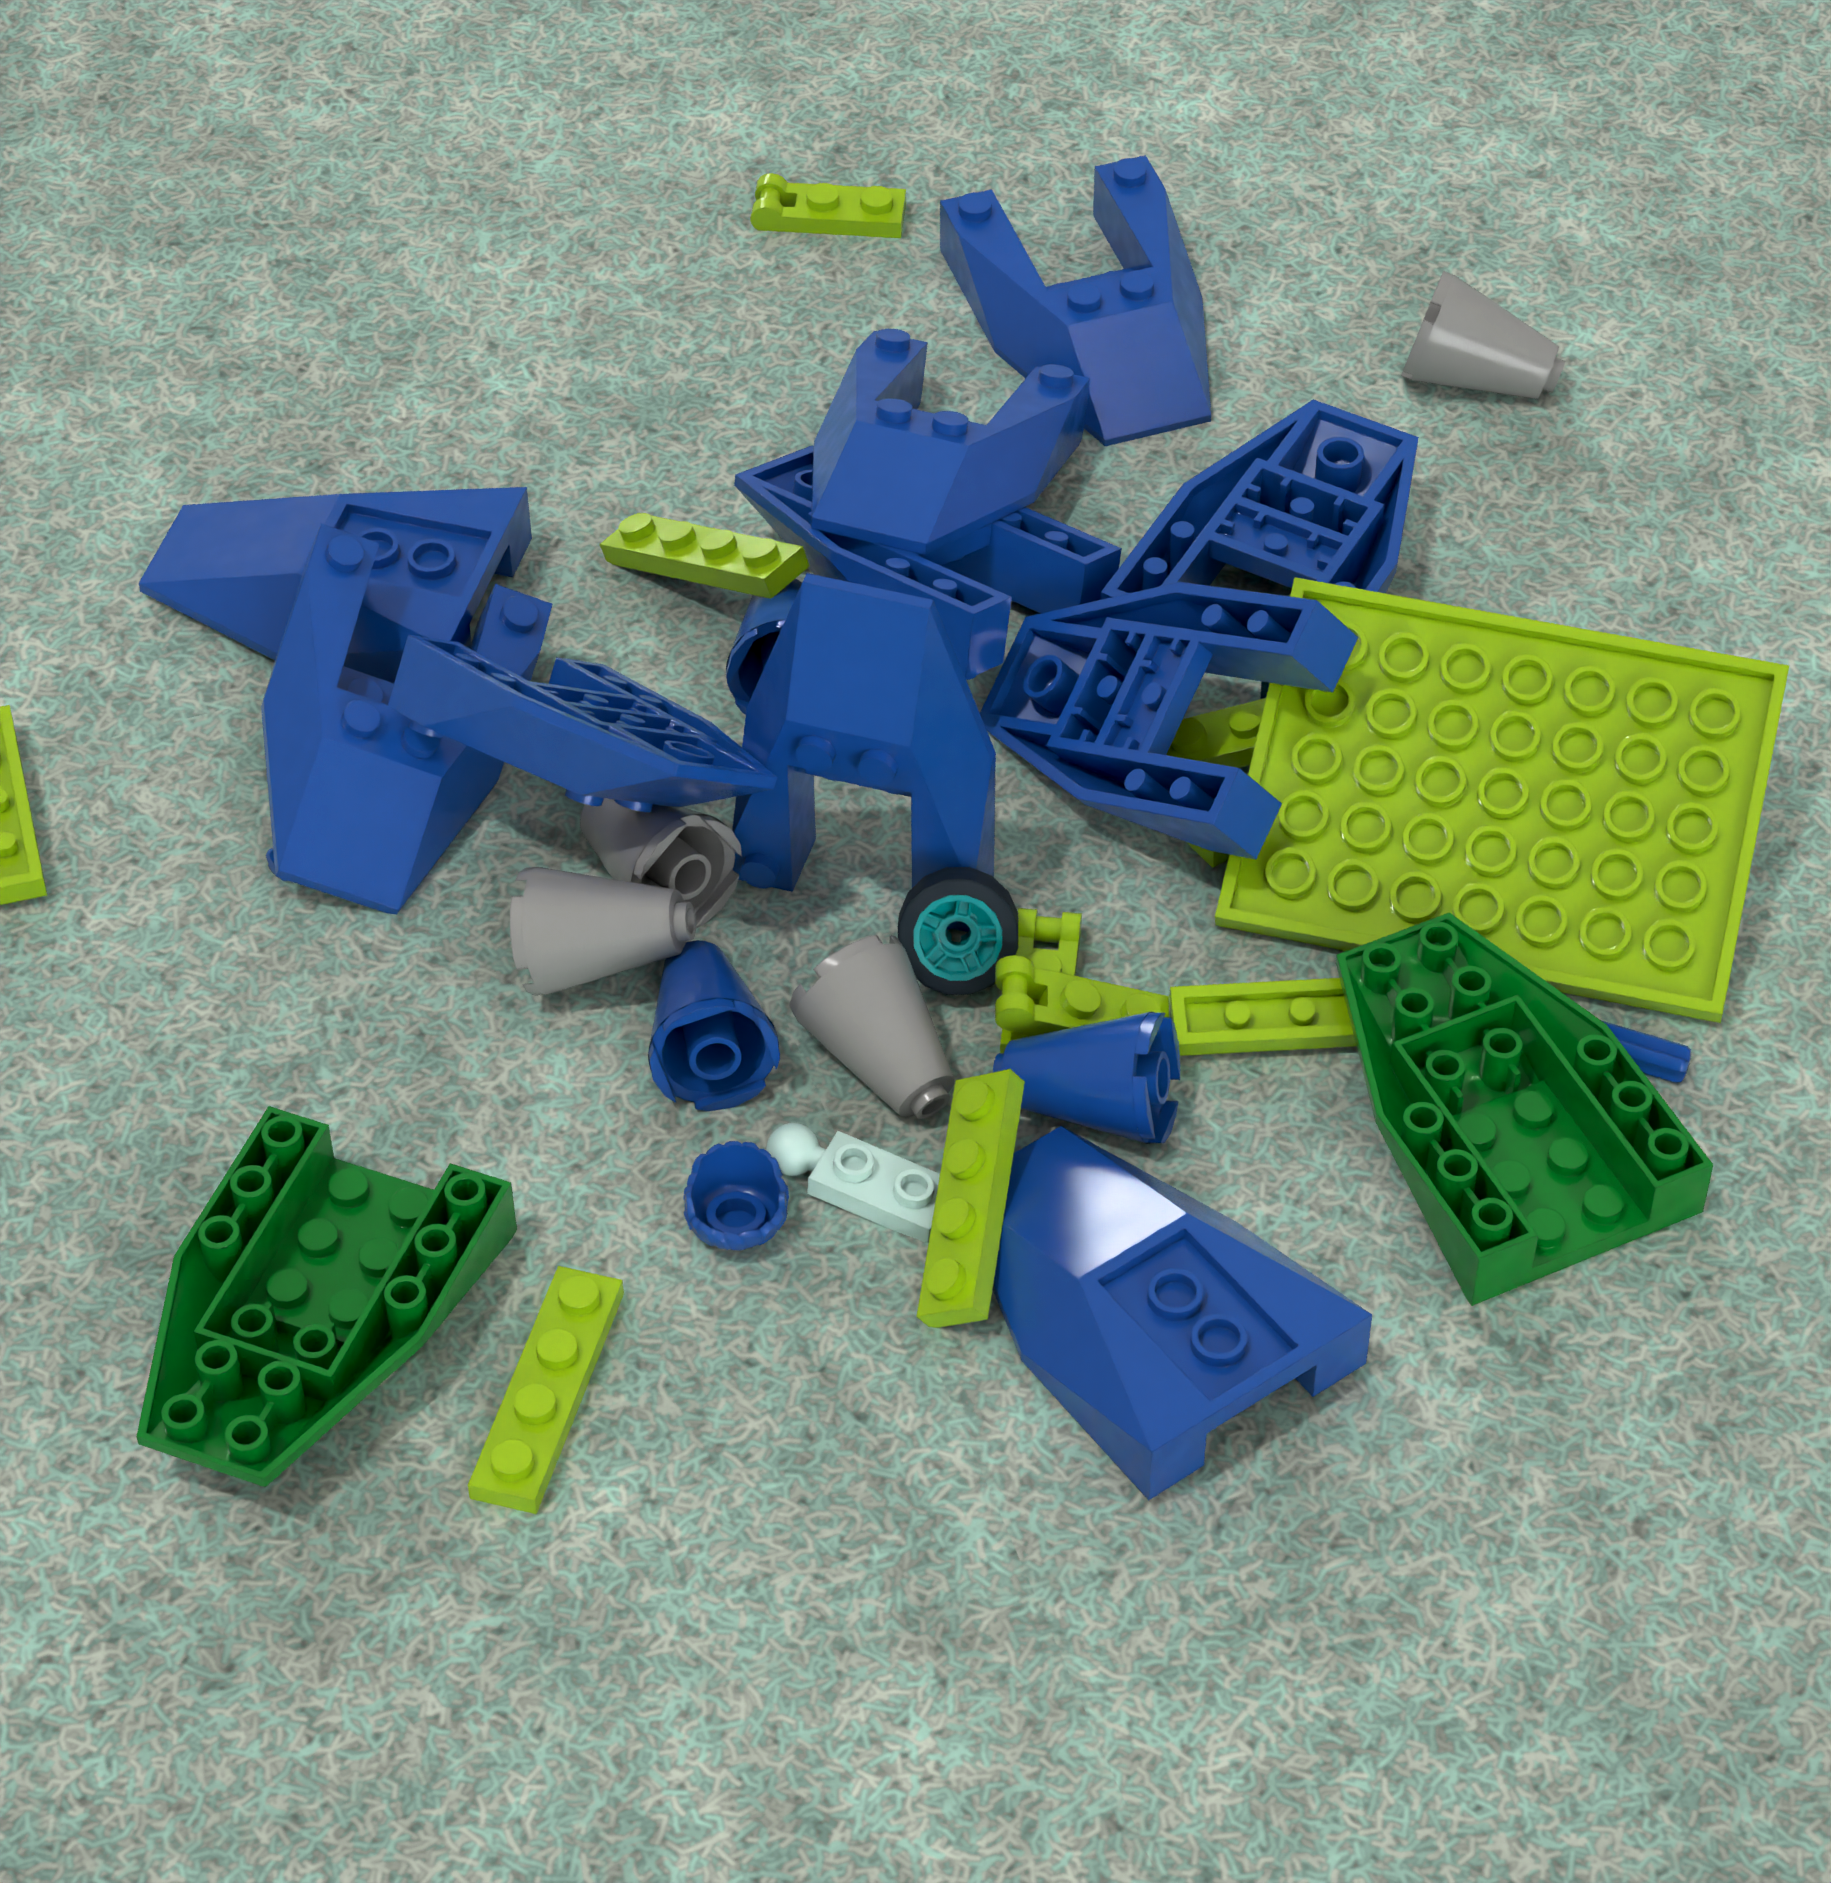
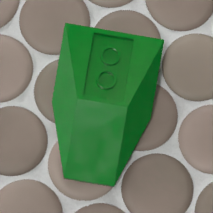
[1336,912,1713,1306]
[136,1106,517,1487]

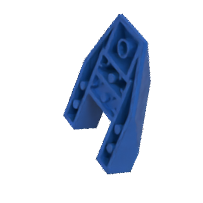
[940,155,1211,446]
[811,329,1090,555]
[1101,399,1419,699]
[734,445,1122,680]
[261,523,553,915]
[732,573,996,932]
[980,582,1358,860]
[388,635,778,812]

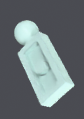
[766,1123,940,1243]

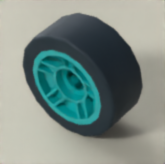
[898,867,1018,995]

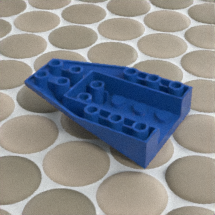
[139,487,532,683]
[992,1126,1372,1500]

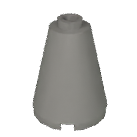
[1401,271,1565,399]
[580,798,741,928]
[510,867,696,996]
[789,935,954,1119]

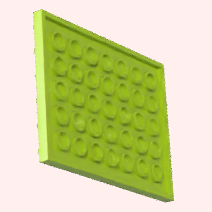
[1215,577,1790,1023]

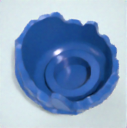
[683,1141,789,1251]

